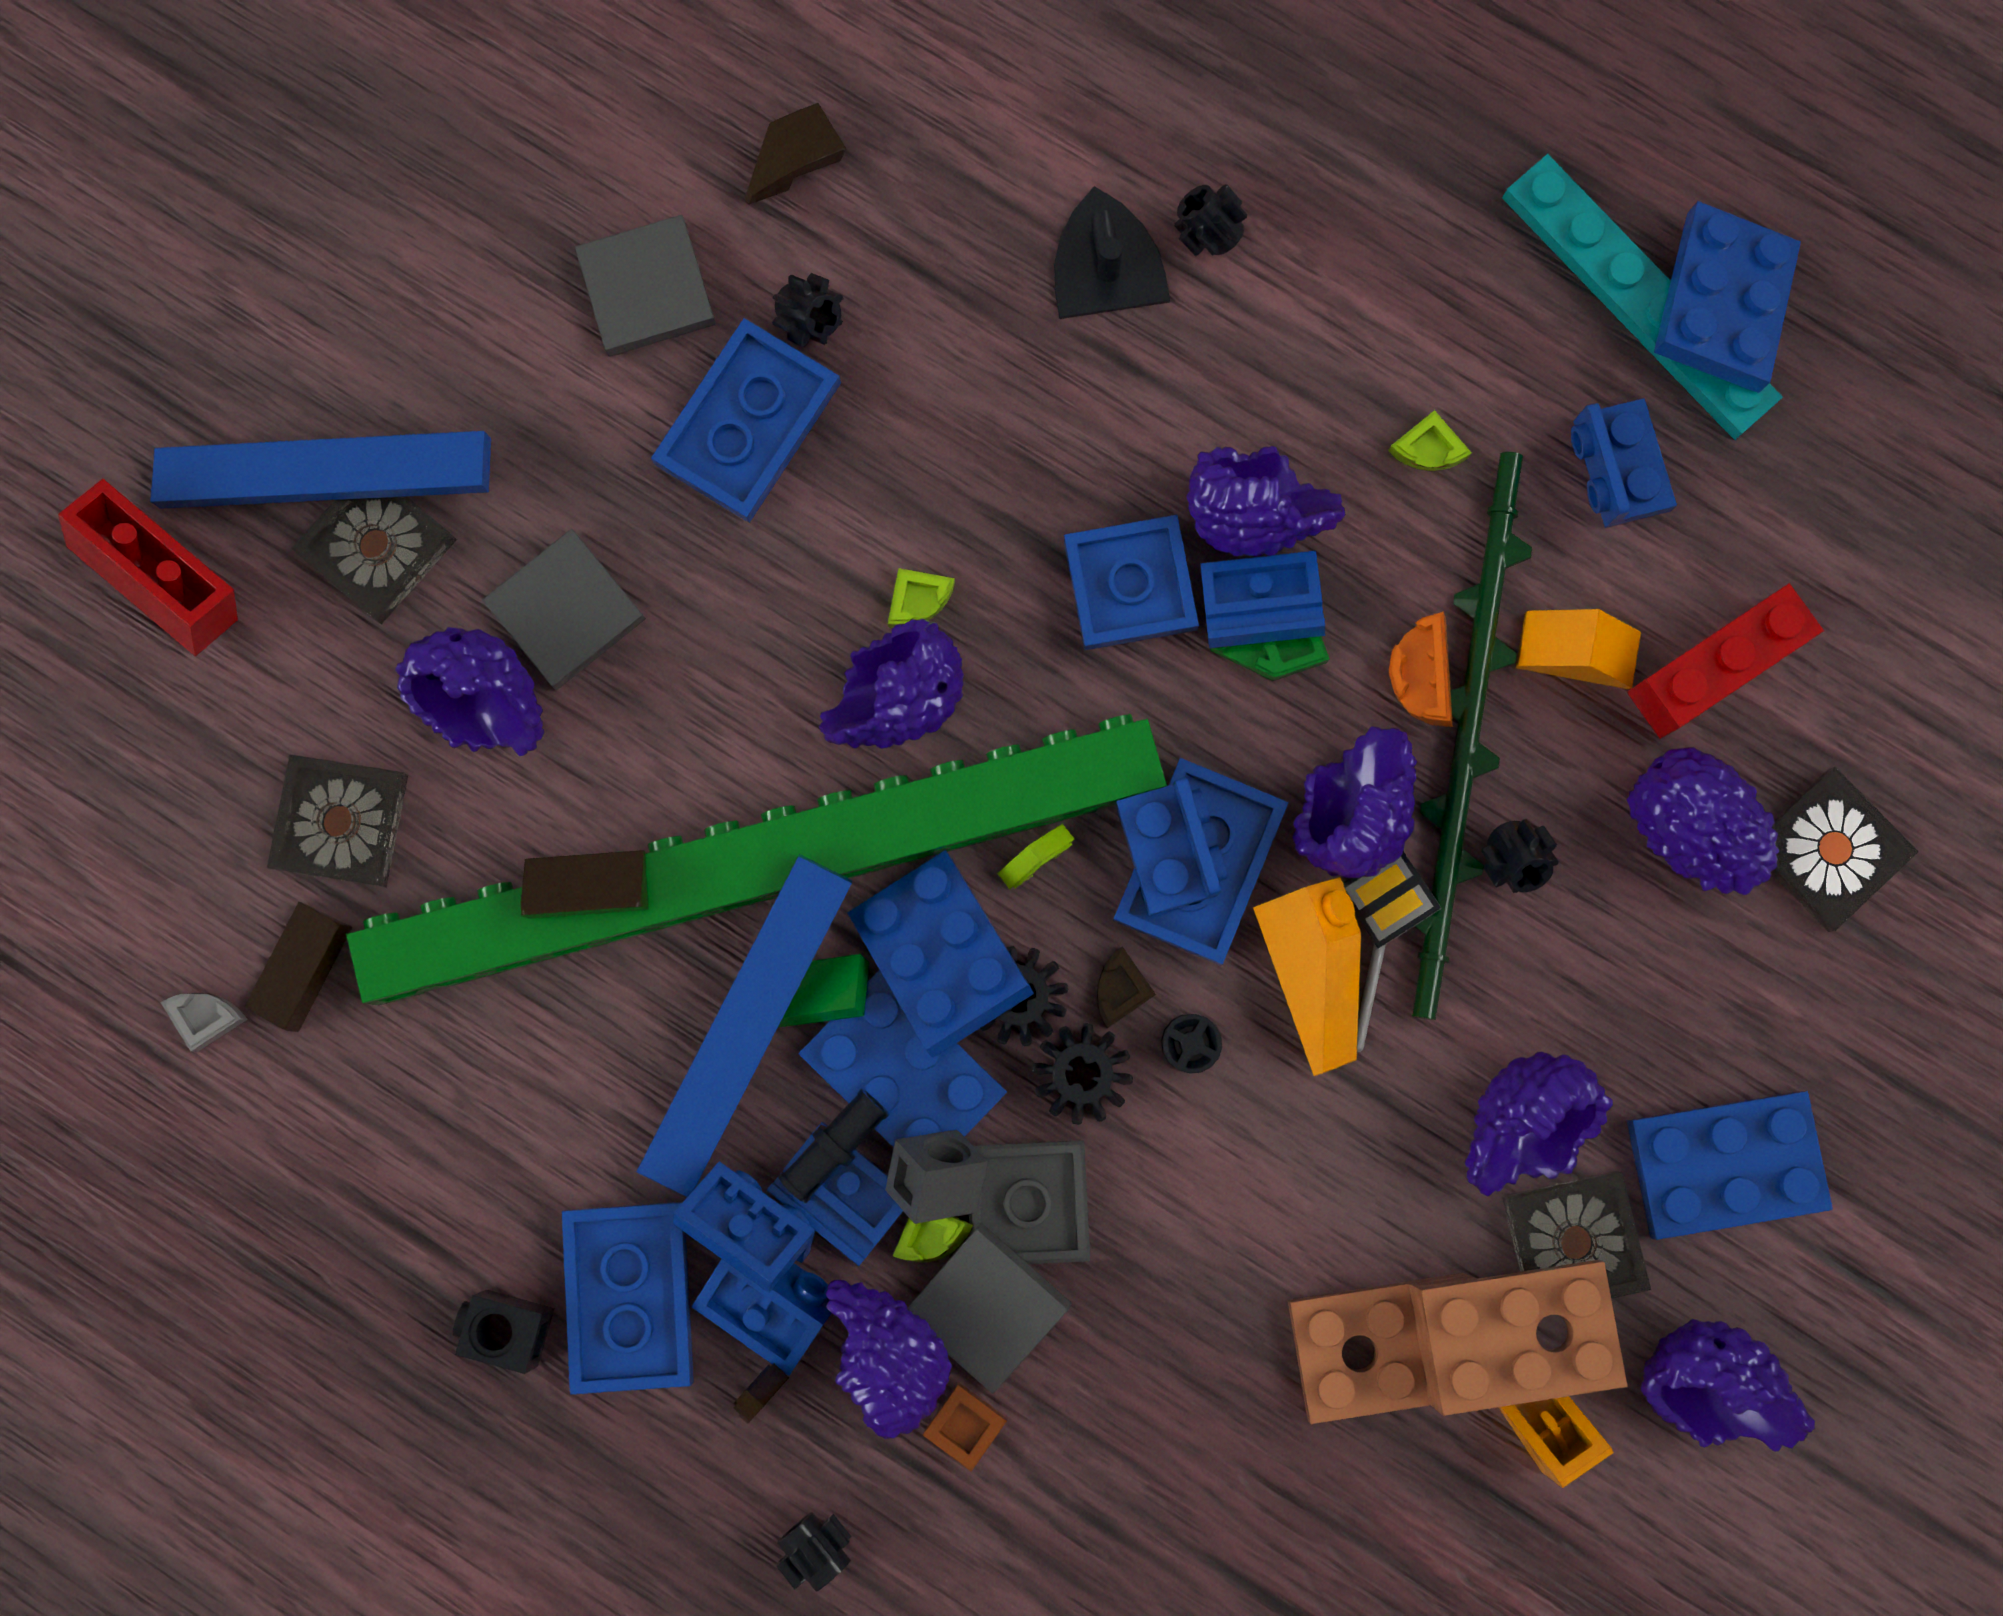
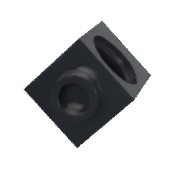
[453,1290,555,1374]

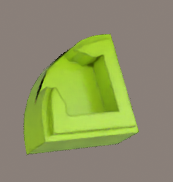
[1388,410,1472,471]
[887,568,955,628]
[997,823,1075,890]
[893,1217,973,1263]

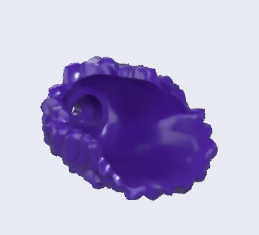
[1187,446,1346,557]
[819,619,964,749]
[395,627,544,756]
[1292,726,1417,878]
[1626,747,1779,895]
[1465,1052,1613,1196]
[826,1280,952,1439]
[1641,1319,1815,1452]

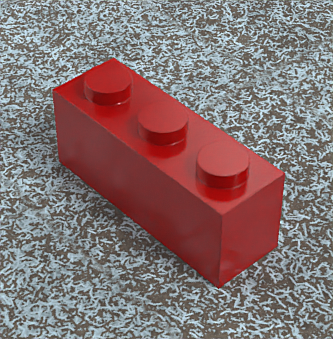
[58,478,238,657]
[1627,583,1824,739]

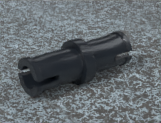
[778,1088,889,1203]

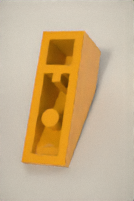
[1253,877,1361,1076]

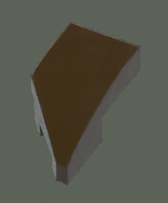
[745,103,846,205]

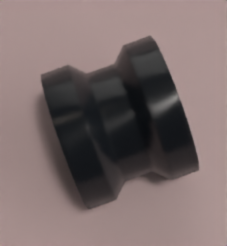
[1161,1014,1222,1074]

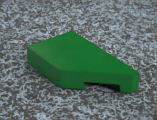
[1208,636,1330,681]
[778,954,869,1028]

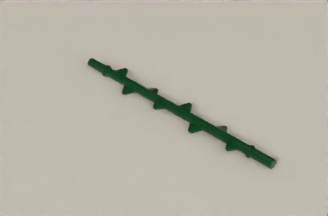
[1412,452,1532,1020]

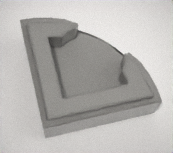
[160,993,248,1052]

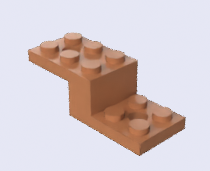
[1288,1260,1628,1424]

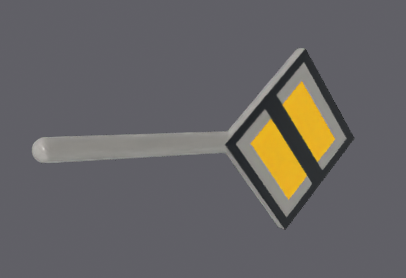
[1343,850,1442,1053]

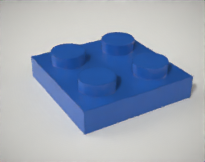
[1064,515,1199,651]

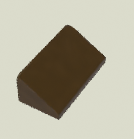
[521,850,648,919]
[244,902,353,1032]

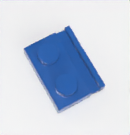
[1200,551,1325,648]
[767,1122,903,1266]

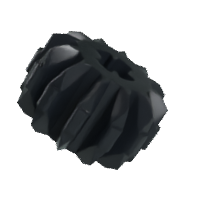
[980,946,1068,1047]
[1032,1023,1133,1125]

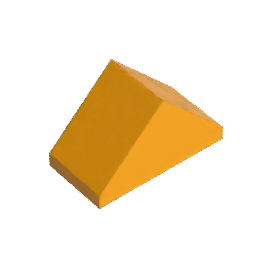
[1516,609,1641,689]
[1498,1396,1614,1488]

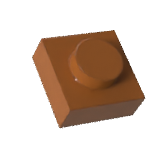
[922,1382,1007,1472]

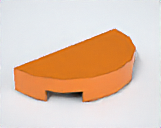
[1389,611,1453,727]

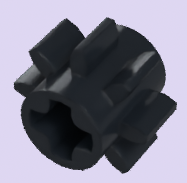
[1174,184,1247,256]
[772,273,844,347]
[1481,819,1559,893]
[776,1512,852,1592]

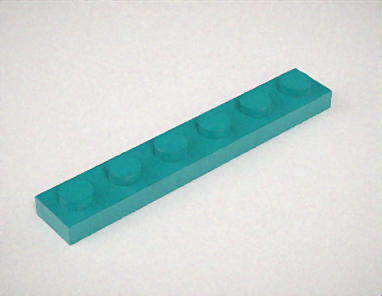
[1502,154,1783,440]

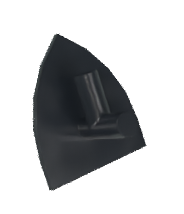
[1054,186,1170,319]

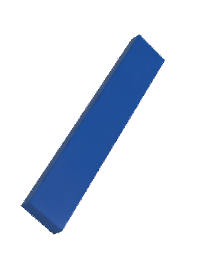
[150,431,491,509]
[636,854,852,1197]

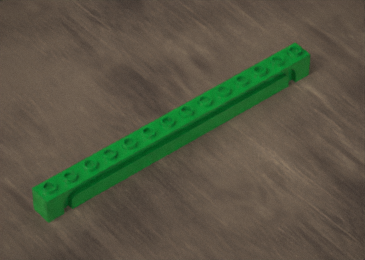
[346,714,1167,1006]

